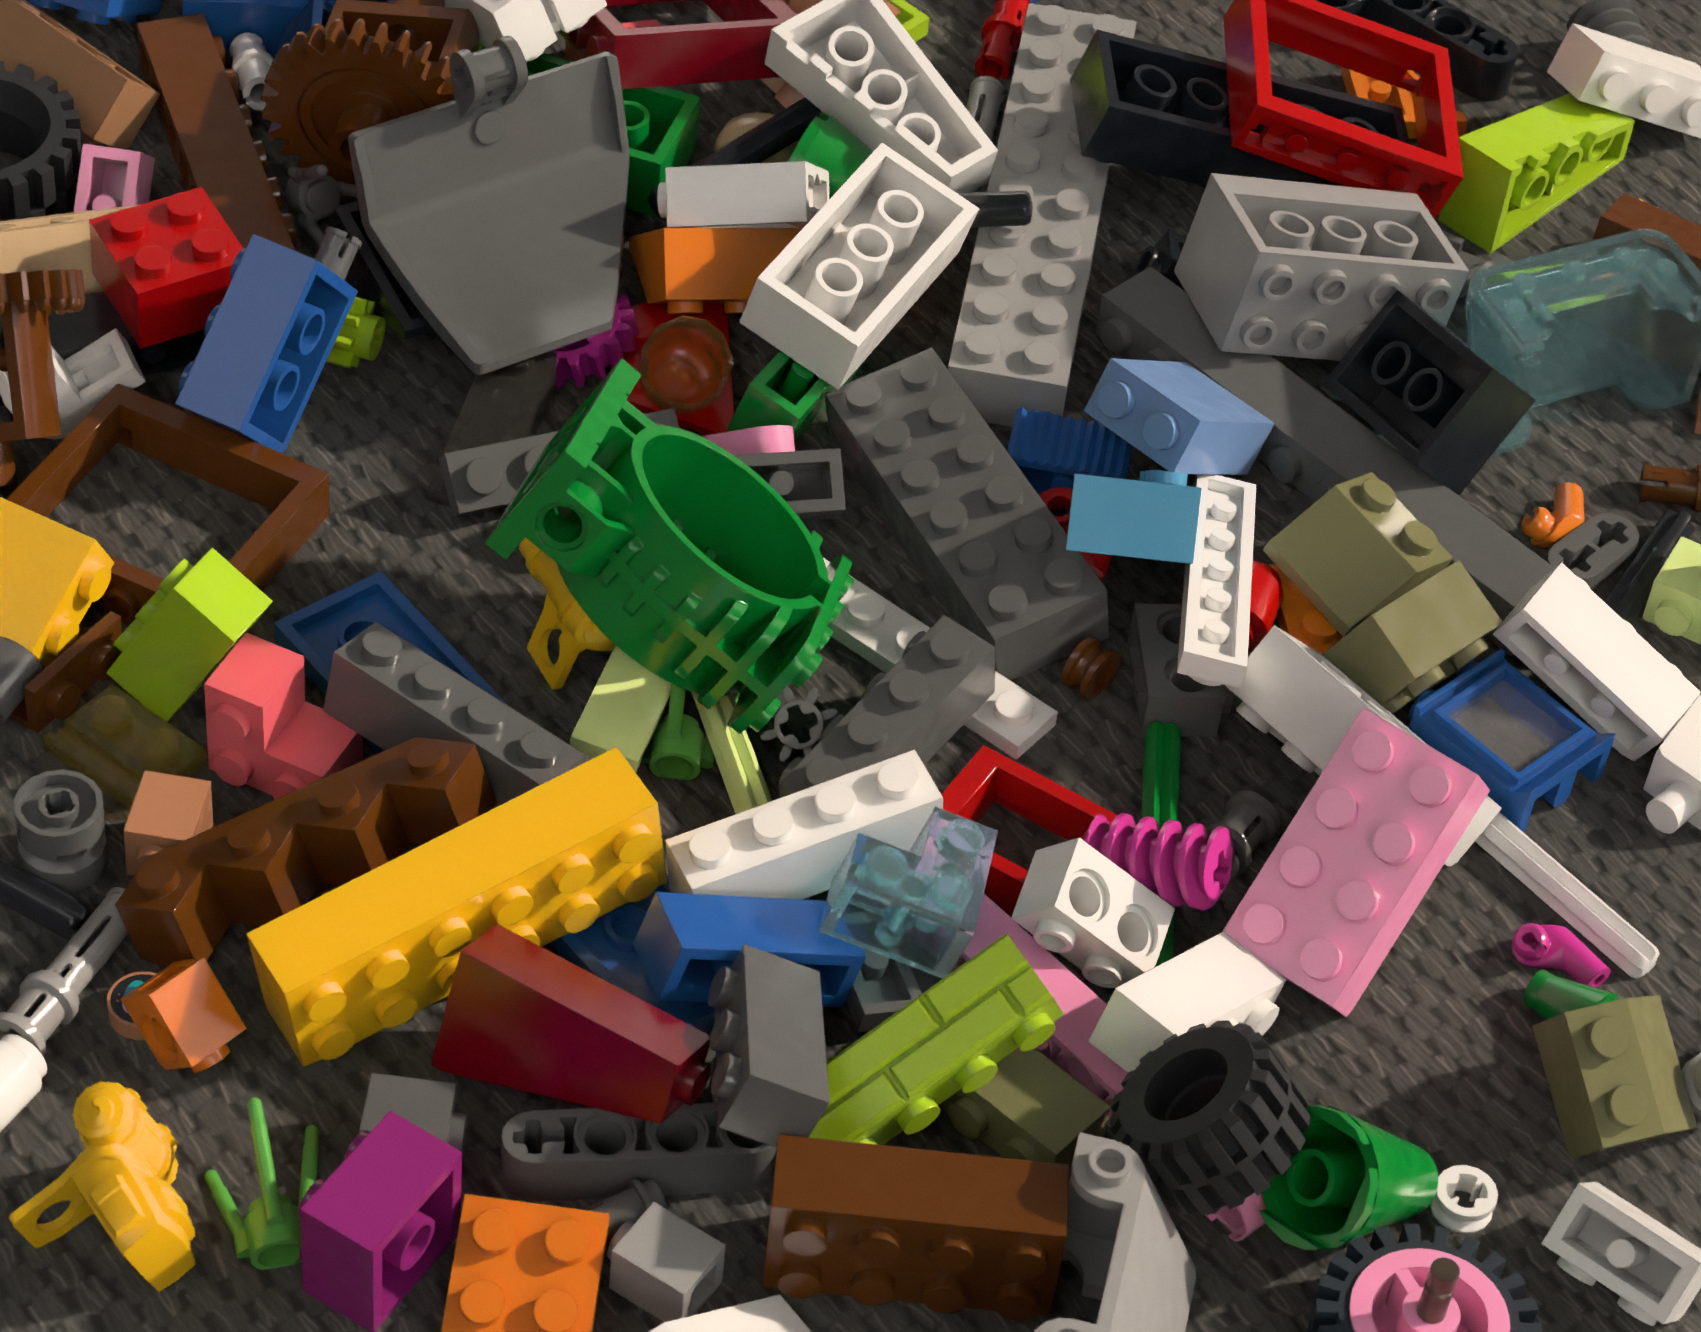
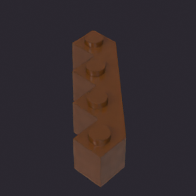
[115,737,497,966]

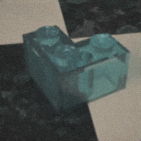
[819,807,998,978]

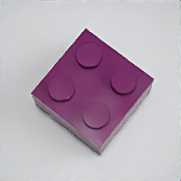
[298,1110,462,1332]

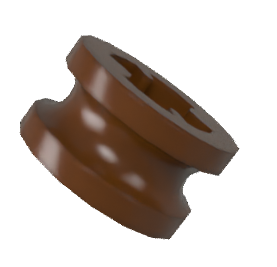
[1061,636,1122,701]

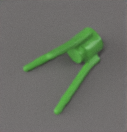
[642,683,740,780]
[204,1097,319,1270]

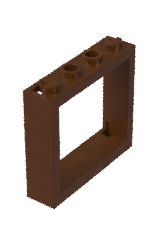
[6,384,330,623]

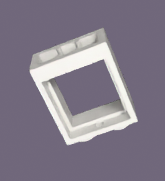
[657,161,829,228]

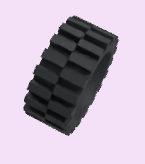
[0,61,82,221]

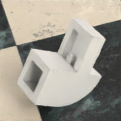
[0,328,146,440]

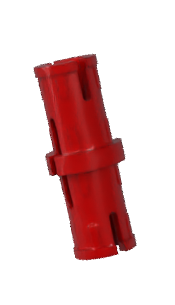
[975,0,1031,80]

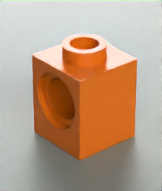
[120,957,247,1073]

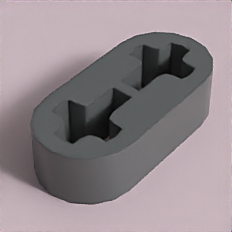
[1546,513,1639,591]

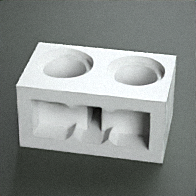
[1011,838,1175,988]

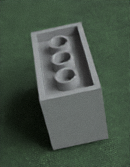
[1174,173,1469,361]

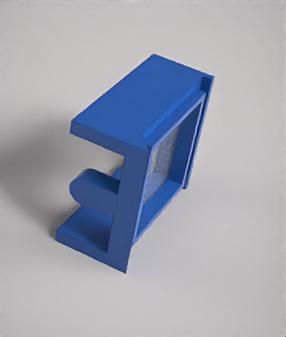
[1408,649,1616,832]

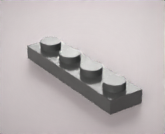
[438,408,679,518]

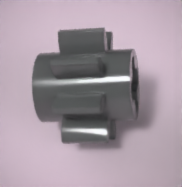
[760,686,838,762]

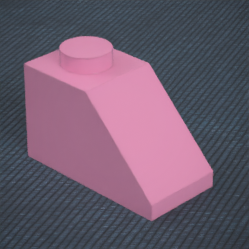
[74,144,155,212]

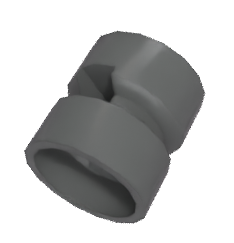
[13,769,108,894]

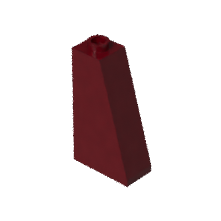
[431,924,711,1124]

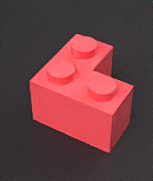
[204,632,363,800]

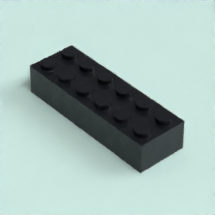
[1070,29,1410,188]

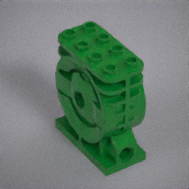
[485,358,854,734]

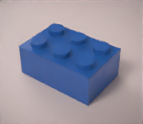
[175,234,358,453]

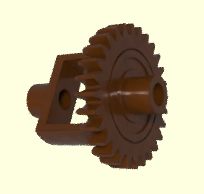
[260,0,479,184]
[0,269,85,486]

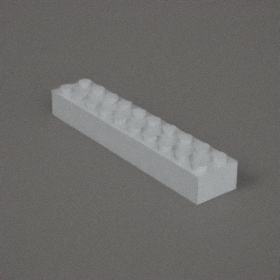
[948,3,1137,427]

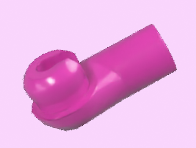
[1512,923,1611,987]

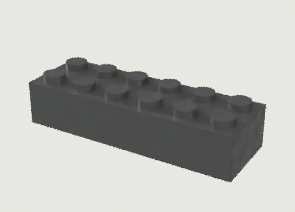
[824,348,1109,680]

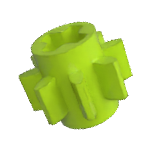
[326,297,385,368]

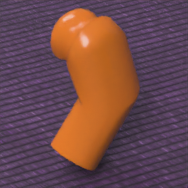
[1521,482,1585,548]

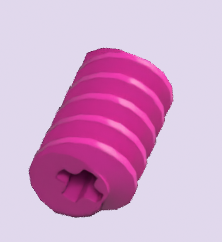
[1084,813,1234,911]

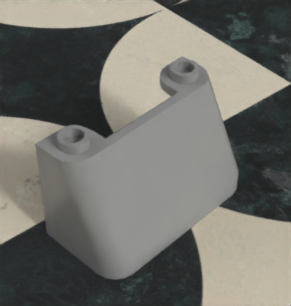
[1034,1132,1196,1332]

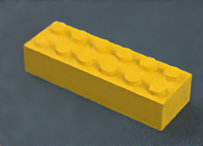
[246,747,667,1067]

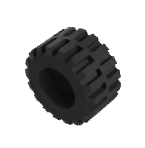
[1109,1020,1310,1216]

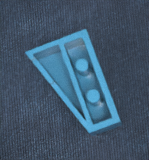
[1066,470,1202,564]

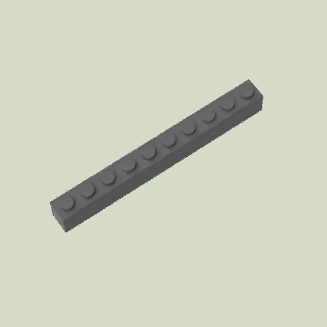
[1096,266,1554,656]

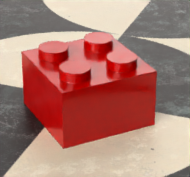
[89,187,244,348]

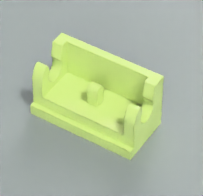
[570,645,671,772]

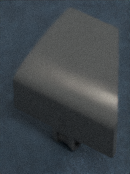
[348,35,630,375]

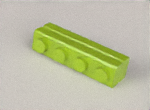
[808,933,1064,1145]

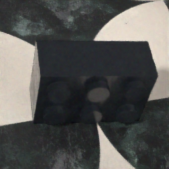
[1323,290,1536,495]

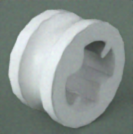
[1430,1165,1498,1234]

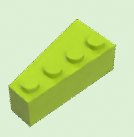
[1438,93,1635,254]

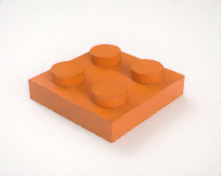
[441,1194,610,1332]

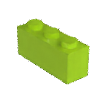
[106,547,273,722]

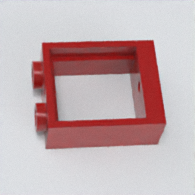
[937,745,1117,917]

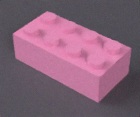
[1222,707,1490,1017]

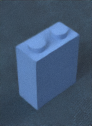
[1084,358,1275,475]

